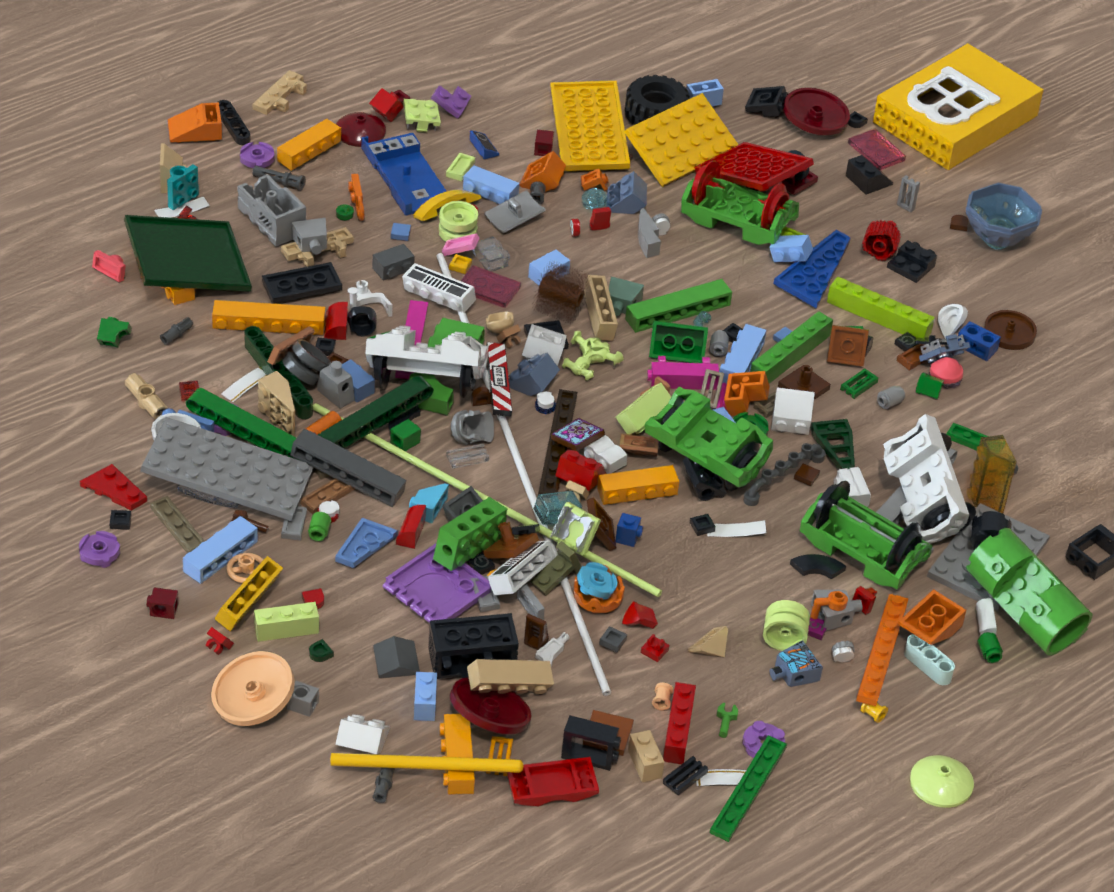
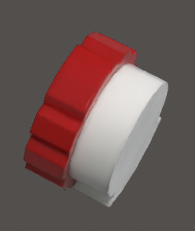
[317,500,339,523]

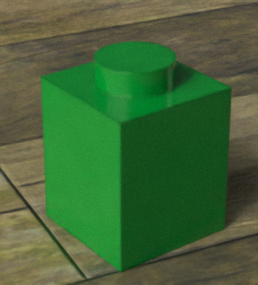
[390,419,421,451]

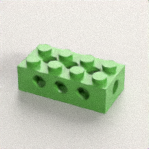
[433,497,508,571]

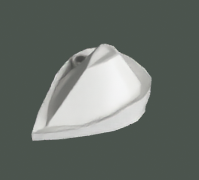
[938,304,968,339]

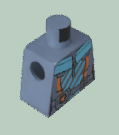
[770,640,823,687]

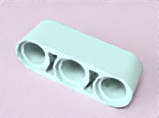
[904,634,955,685]

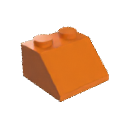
[519,151,566,192]

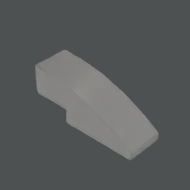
[638,208,661,258]

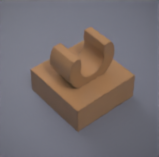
[497,324,521,348]

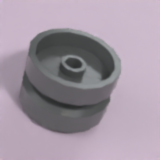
[282,339,331,385]

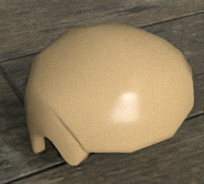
[486,312,514,334]

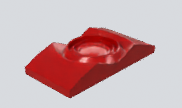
[507,757,599,807]

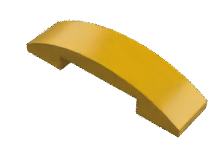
[413,190,481,221]

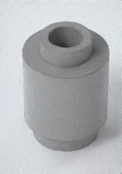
[709,330,729,357]
[877,386,905,409]

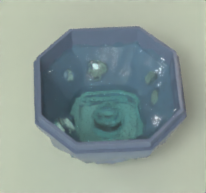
[966,182,1042,249]

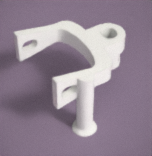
[348,280,392,317]

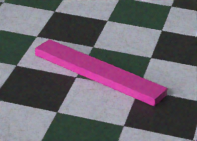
[395,300,428,379]

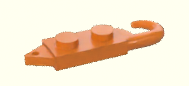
[348,174,365,221]

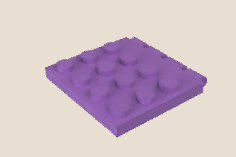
[383,544,492,622]

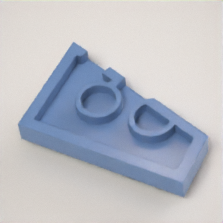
[335,518,398,568]

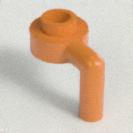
[810,591,848,619]

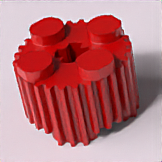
[862,220,901,261]

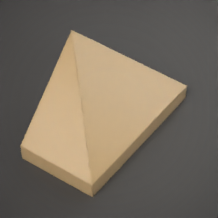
[688,626,728,657]

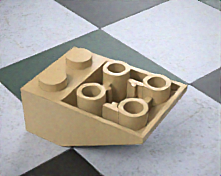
[257,371,295,437]

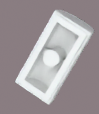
[976,598,997,636]

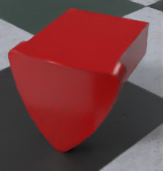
[589,207,611,230]
[622,601,658,629]

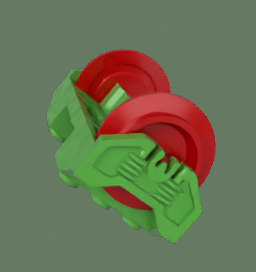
[681,161,799,245]

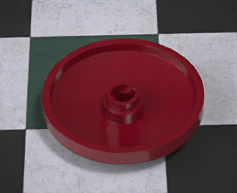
[783,88,850,135]
[450,677,532,734]

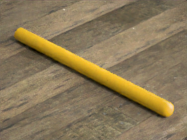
[330,753,524,773]

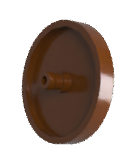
[984,310,1037,350]

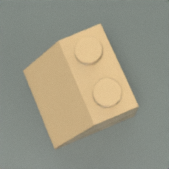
[160,143,186,193]

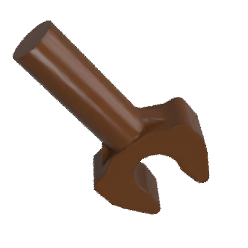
[231,510,269,533]

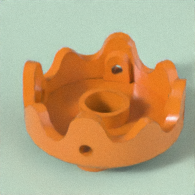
[573,565,625,613]

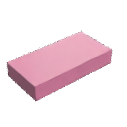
[442,234,480,256]

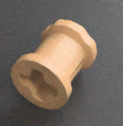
[652,683,673,711]

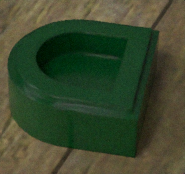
[309,639,334,662]

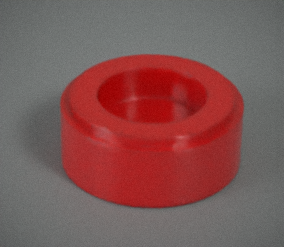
[570,219,580,237]

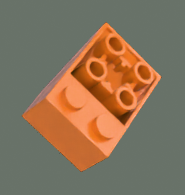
[168,102,222,143]

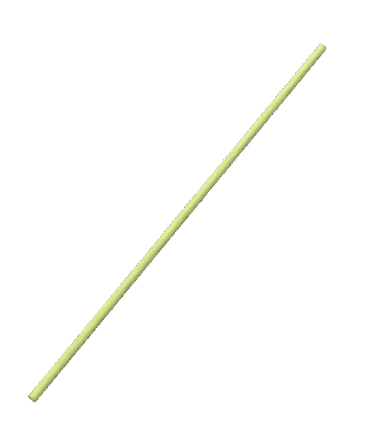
[313,403,662,597]

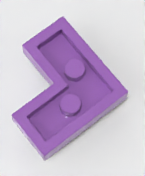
[431,85,471,119]

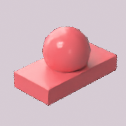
[92,250,126,282]

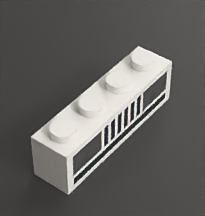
[402,263,476,313]
[488,540,555,595]

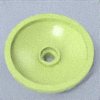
[910,755,974,808]

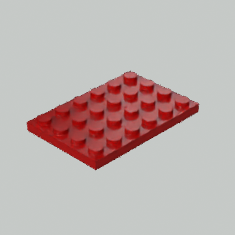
[694,142,814,191]

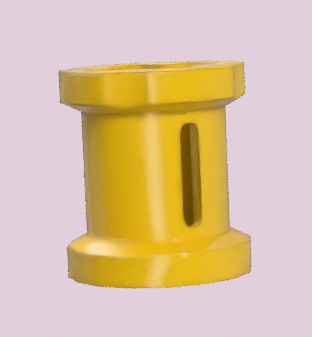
[860,703,888,723]

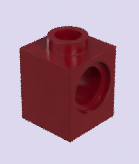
[534,129,554,156]
[146,587,179,619]

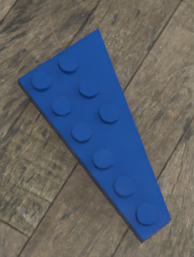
[773,229,850,308]

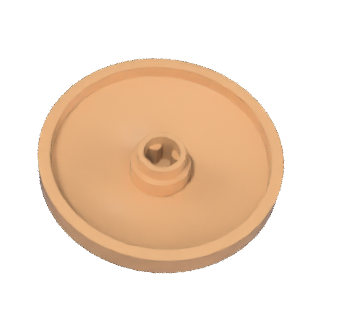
[211,651,295,726]

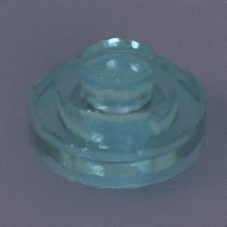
[582,188,607,209]

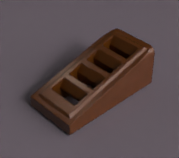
[524,613,549,650]

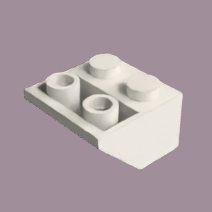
[335,714,390,754]

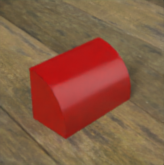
[324,302,348,340]
[396,505,426,549]

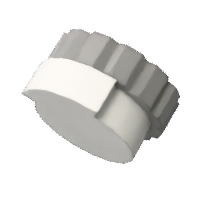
[652,213,670,235]
[831,641,855,662]

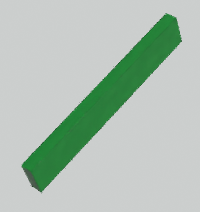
[710,735,787,842]

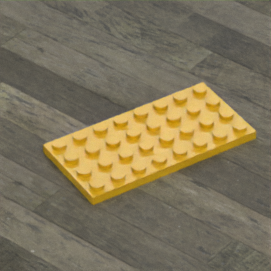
[550,80,630,171]

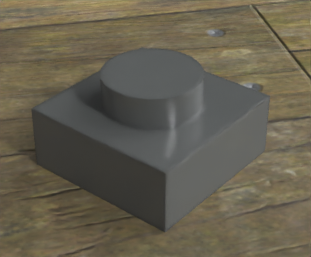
[599,626,627,652]

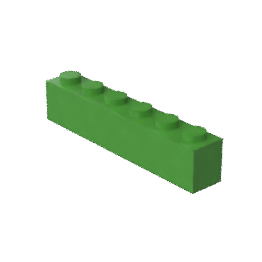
[625,279,732,333]
[750,311,833,384]

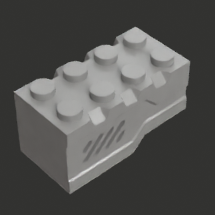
[238,174,306,246]

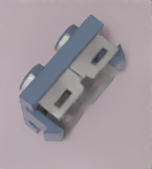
[919,334,970,363]

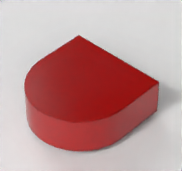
[302,588,324,609]

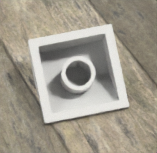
[522,324,567,366]
[771,388,815,435]

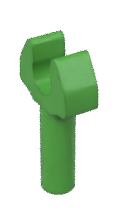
[716,703,738,738]

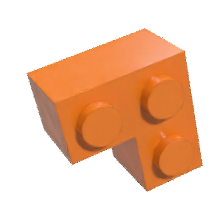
[724,371,770,416]

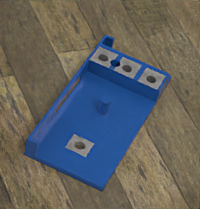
[361,133,446,216]

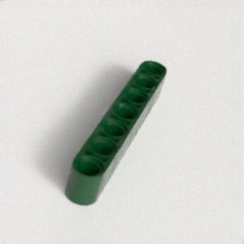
[244,326,313,420]
[318,375,434,449]

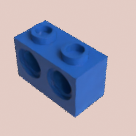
[958,321,1001,361]

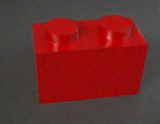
[555,450,607,491]

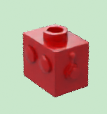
[369,88,404,122]

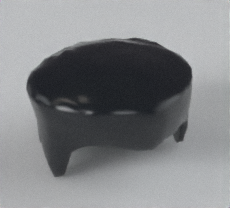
[347,306,377,336]

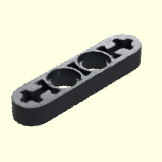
[218,100,250,145]

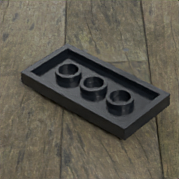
[262,262,342,304]

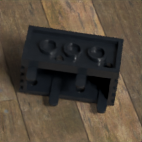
[428,613,519,679]

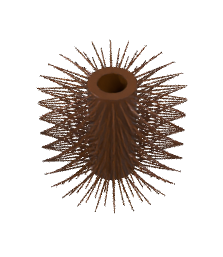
[532,262,590,323]

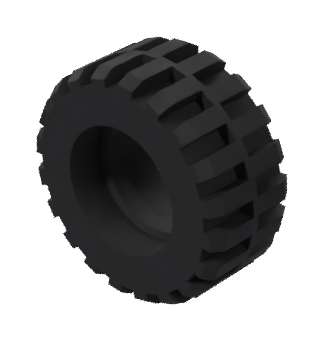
[625,75,690,125]

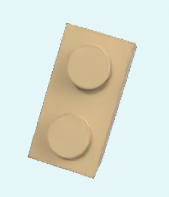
[628,730,664,783]

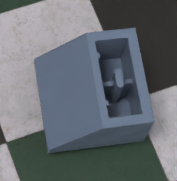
[607,171,647,214]
[509,353,560,396]

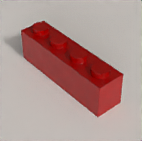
[663,682,696,764]

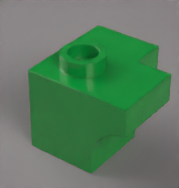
[97,317,132,347]

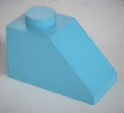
[409,483,449,523]

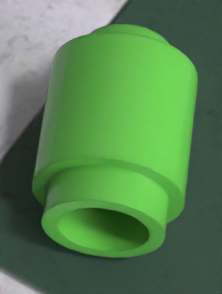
[308,512,331,541]

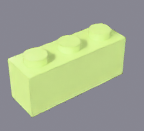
[615,383,671,435]
[254,602,319,642]

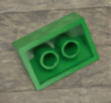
[649,321,708,363]

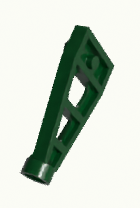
[810,419,855,469]

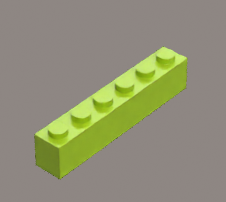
[827,277,935,338]

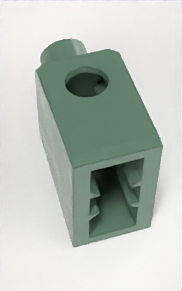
[609,276,644,316]

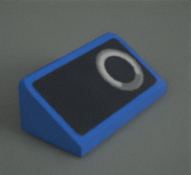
[469,130,499,159]

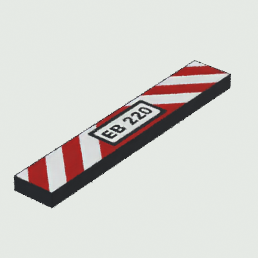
[486,342,512,417]

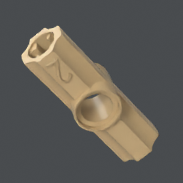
[125,373,168,419]

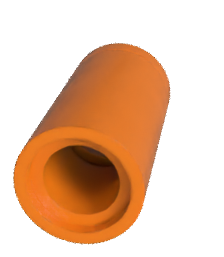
[305,411,342,435]

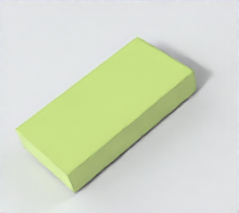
[446,153,475,181]

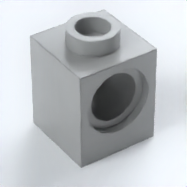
[287,681,319,717]

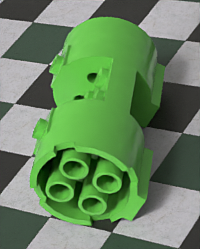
[966,528,1093,655]

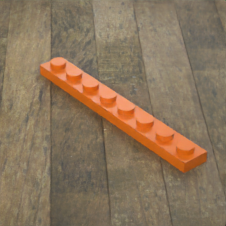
[856,594,909,706]

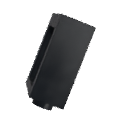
[1066,524,1114,580]
[561,715,621,771]

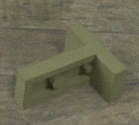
[531,541,581,596]

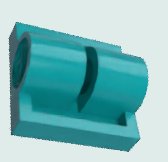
[167,164,199,210]

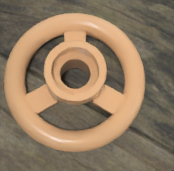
[226,553,264,583]

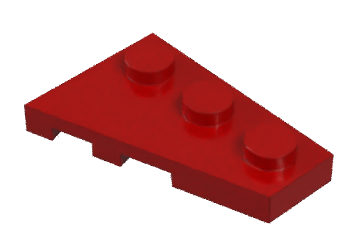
[80,464,147,511]

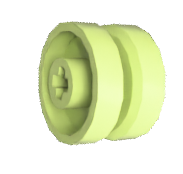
[439,201,478,241]
[763,600,810,651]

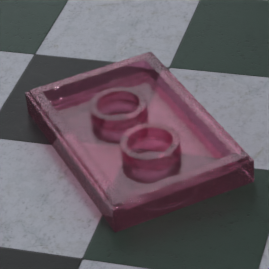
[848,129,906,170]
[461,265,521,308]

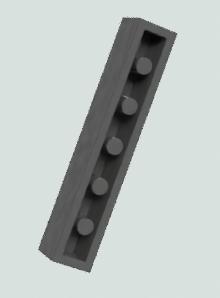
[291,428,407,507]

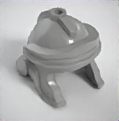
[450,410,494,445]

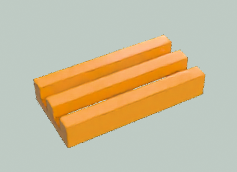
[486,736,513,776]

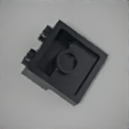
[745,86,789,117]
[887,240,937,283]

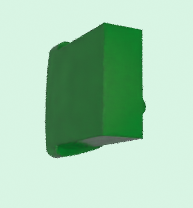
[916,372,944,399]

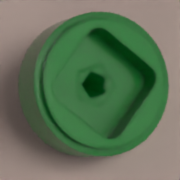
[336,204,354,221]

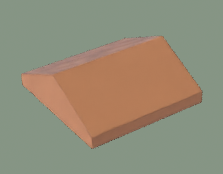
[619,434,659,456]

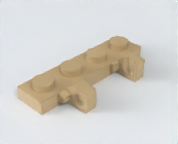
[252,70,307,115]
[281,227,354,267]

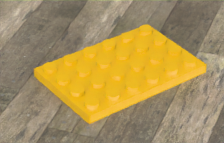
[624,93,738,187]

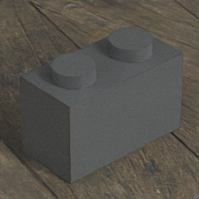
[372,244,415,281]

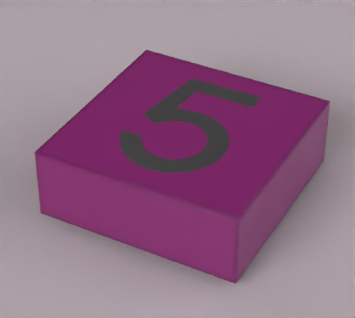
[808,617,827,641]

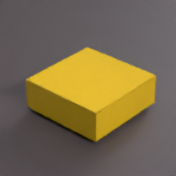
[449,254,472,274]

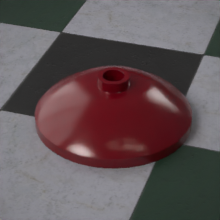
[336,112,386,147]

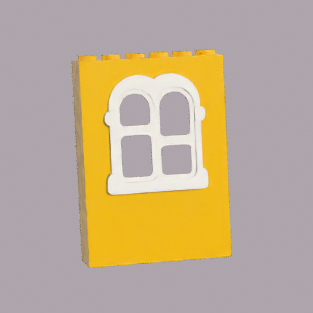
[873,43,1044,170]

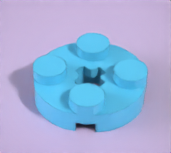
[577,562,617,599]

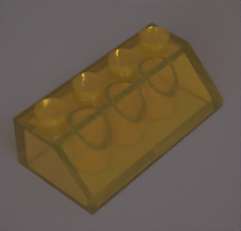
[967,435,1016,514]

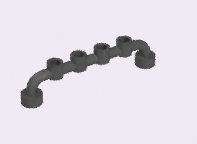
[743,443,826,506]

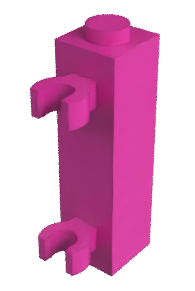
[647,356,719,390]

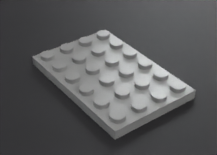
[927,503,1050,611]

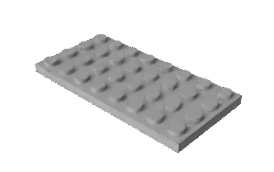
[140,417,314,521]

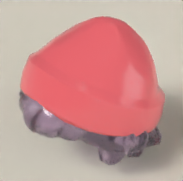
[929,357,963,389]

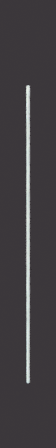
[436,253,611,696]

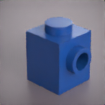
[616,513,643,547]

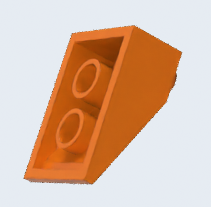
[898,589,966,645]

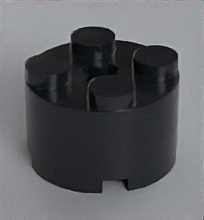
[971,511,1012,550]

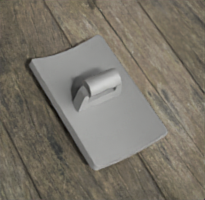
[484,190,546,233]

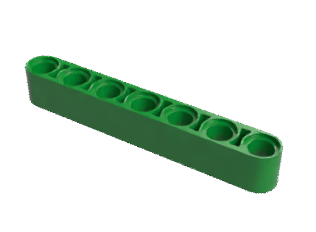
[186,388,299,460]

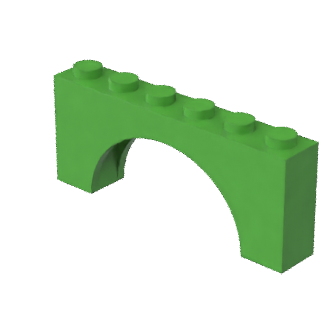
[409,318,485,415]

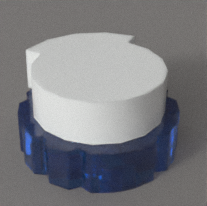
[535,392,556,414]

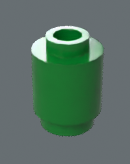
[977,632,1003,663]

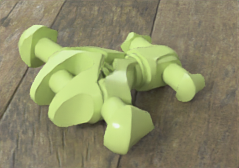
[562,331,624,380]

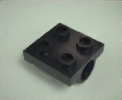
[682,457,727,501]

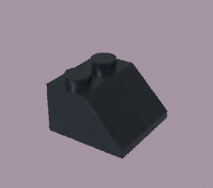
[846,155,893,195]

